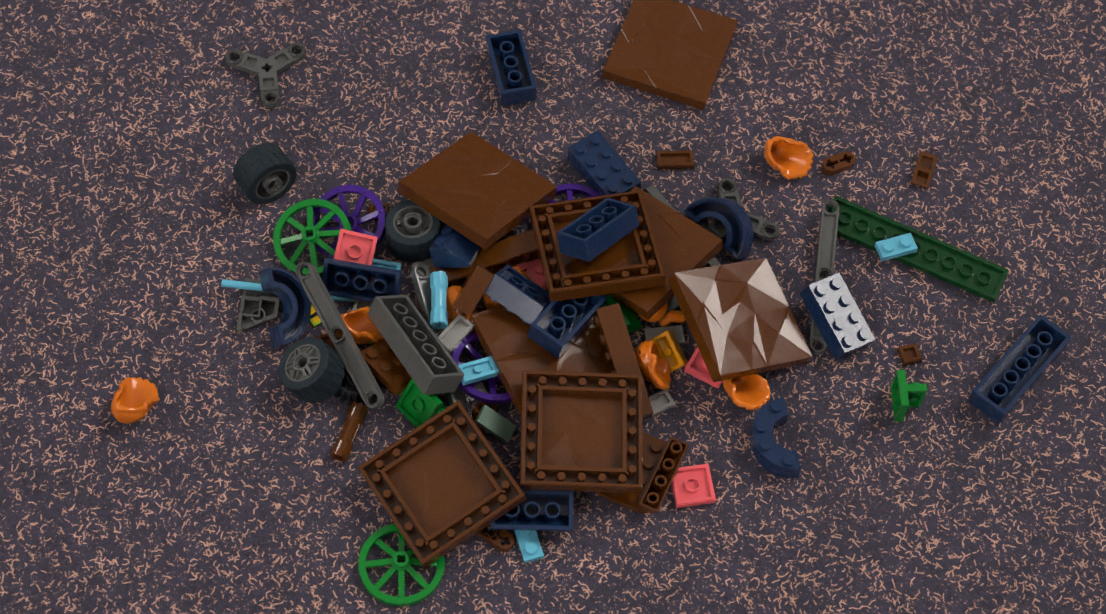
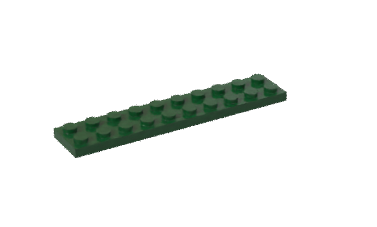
[827,195,1009,303]

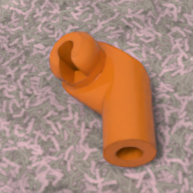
[658,310,685,327]

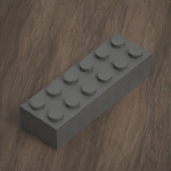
[367,295,464,395]

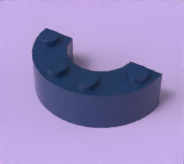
[684,197,754,259]
[259,268,311,348]
[750,397,801,478]

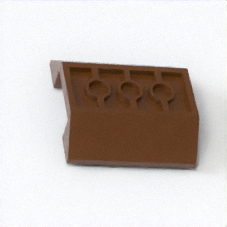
[596,432,689,513]

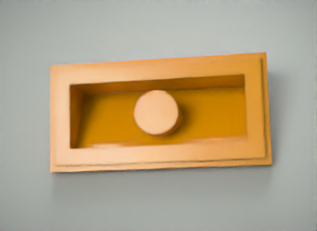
[652,330,688,372]

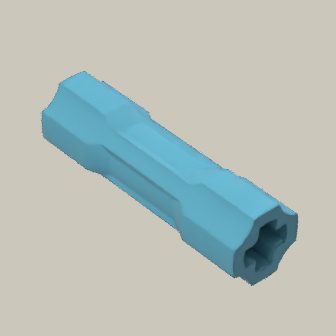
[430,271,448,330]

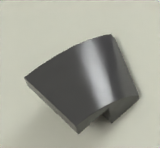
[236,278,281,331]

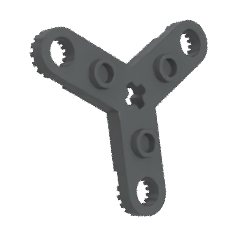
[225,42,306,109]
[705,178,780,241]

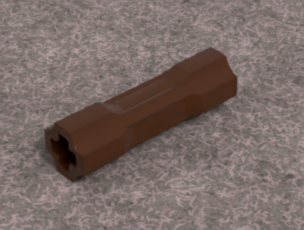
[331,402,368,462]

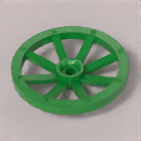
[273,199,352,276]
[358,524,445,606]

